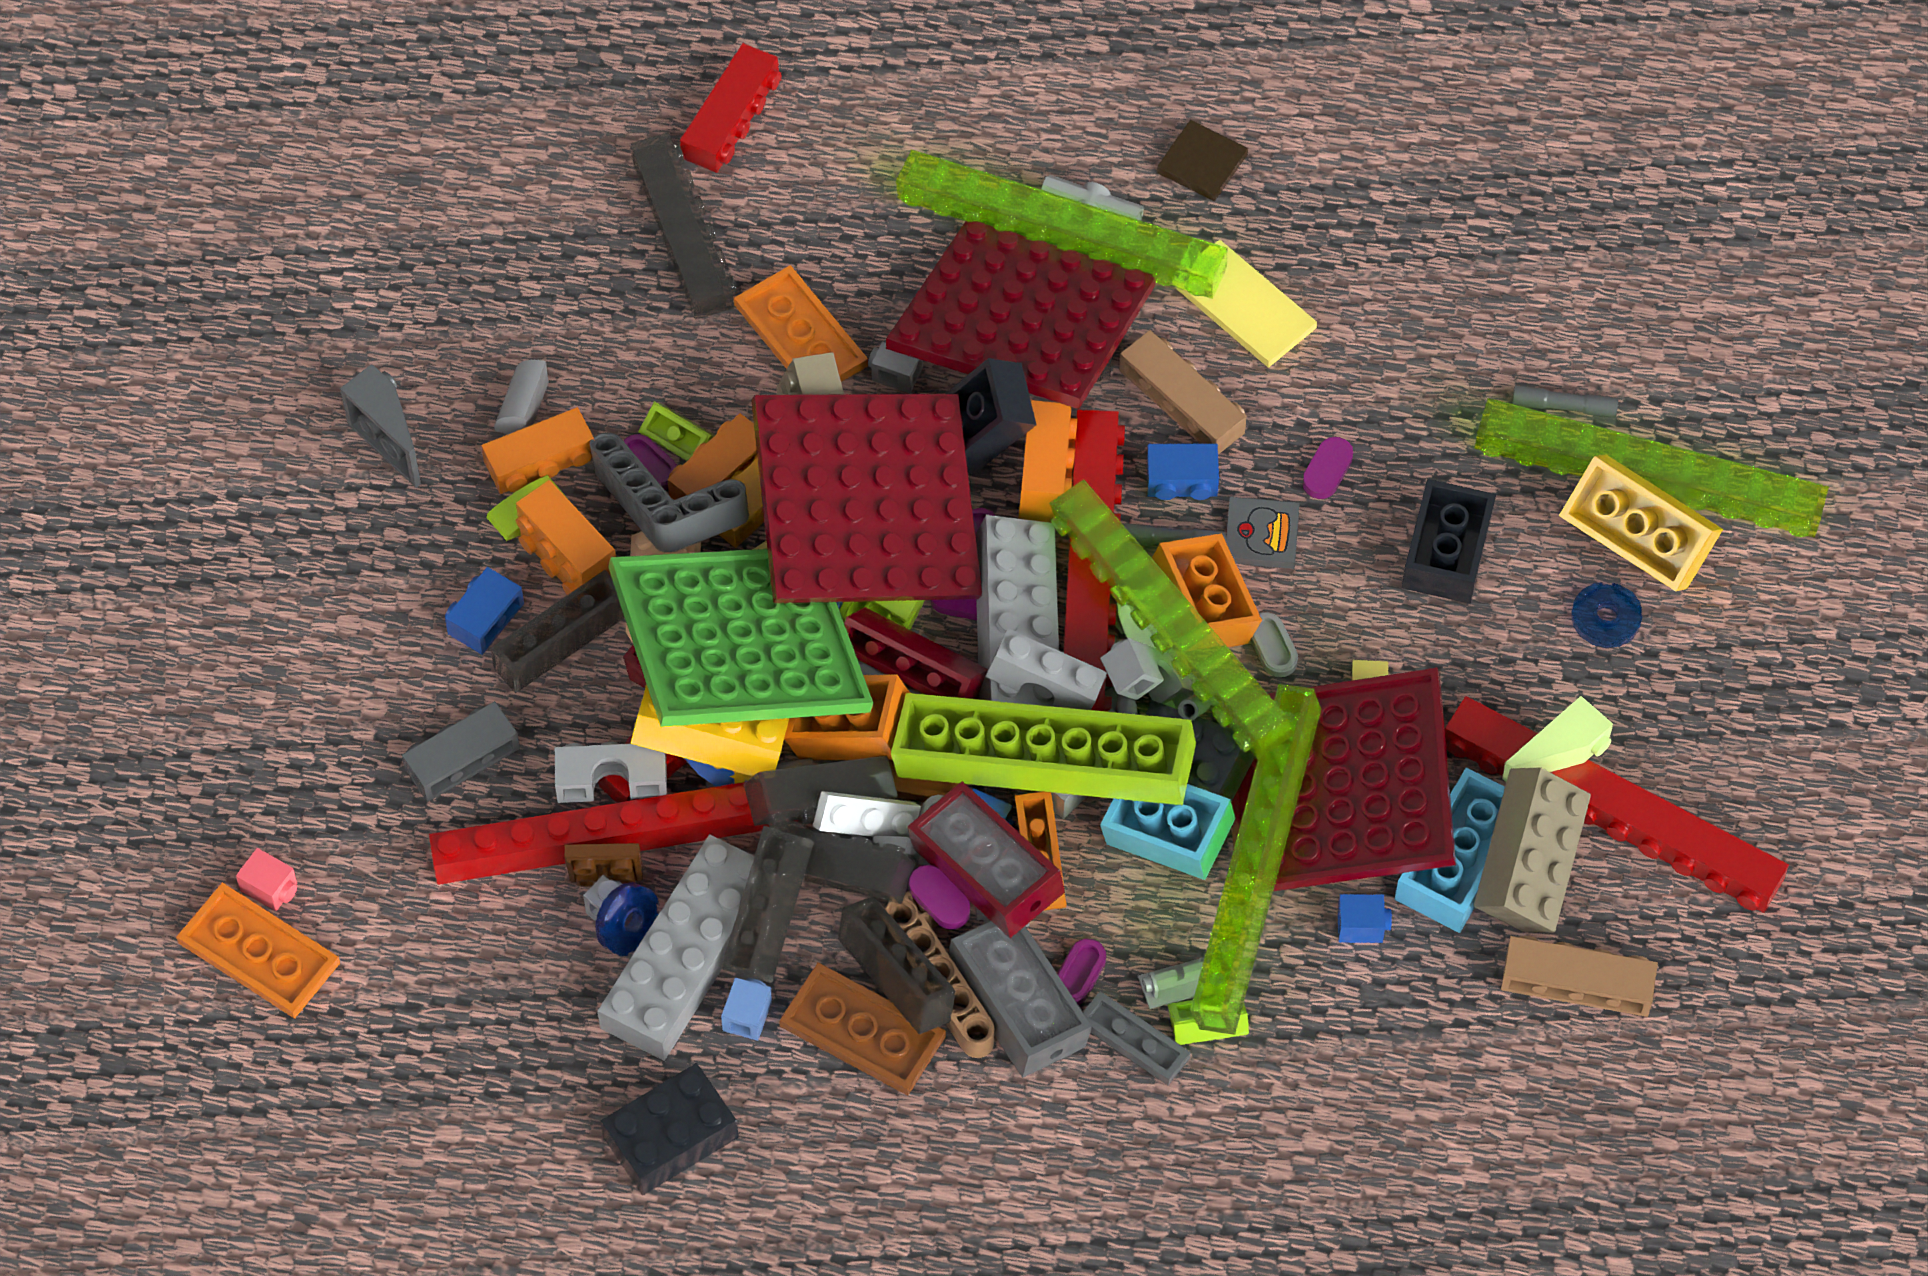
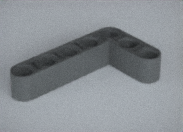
[590,432,749,552]

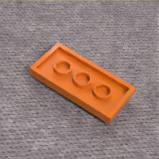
[734,265,868,382]
[176,882,340,1019]

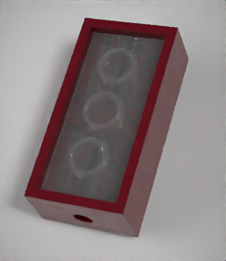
[907,781,1065,938]

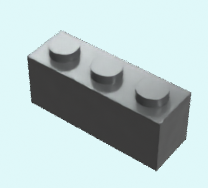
[402,701,520,802]

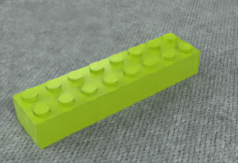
[891,693,1196,805]

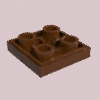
[565,843,643,888]

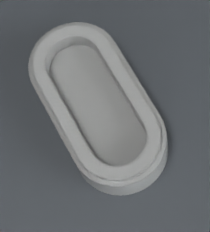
[1250,612,1298,677]

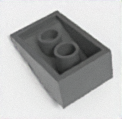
[340,364,421,488]

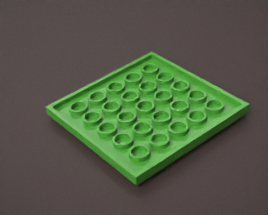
[608,549,873,727]

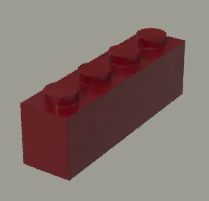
[844,607,988,699]

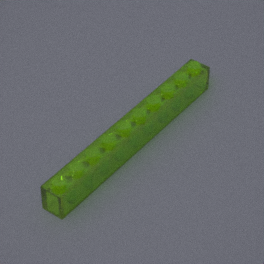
[896,149,1227,299]
[1474,398,1829,538]
[1049,479,1294,760]
[1190,684,1321,1035]

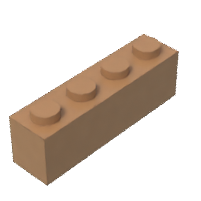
[1119,330,1247,454]
[1501,935,1658,1017]

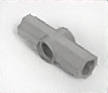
[1039,175,1144,235]

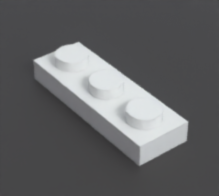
[813,791,921,838]

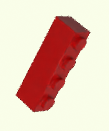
[680,43,781,173]

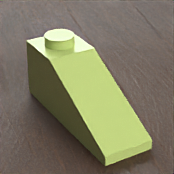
[1502,696,1613,782]

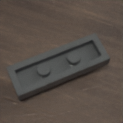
[1083,991,1191,1086]

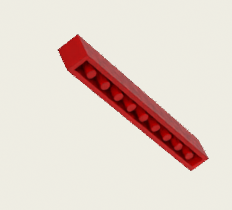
[1064,410,1125,712]
[1445,696,1789,913]
[429,774,798,885]

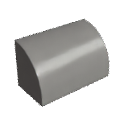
[494,360,549,434]

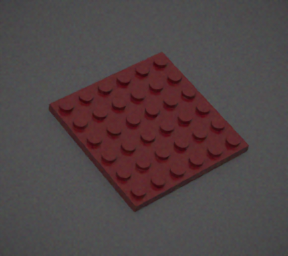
[886,219,1156,409]
[751,394,982,603]
[1225,668,1456,897]

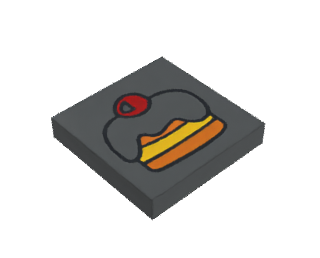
[1226,497,1300,569]

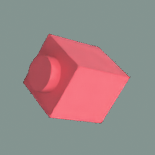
[236,848,297,911]

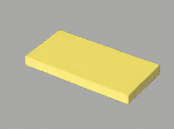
[1171,240,1317,368]

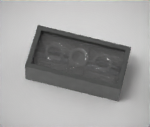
[948,921,1092,1078]

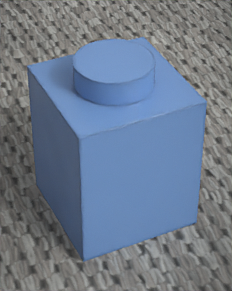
[721,977,772,1041]

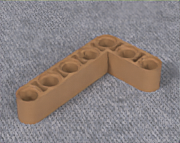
[885,891,994,1058]

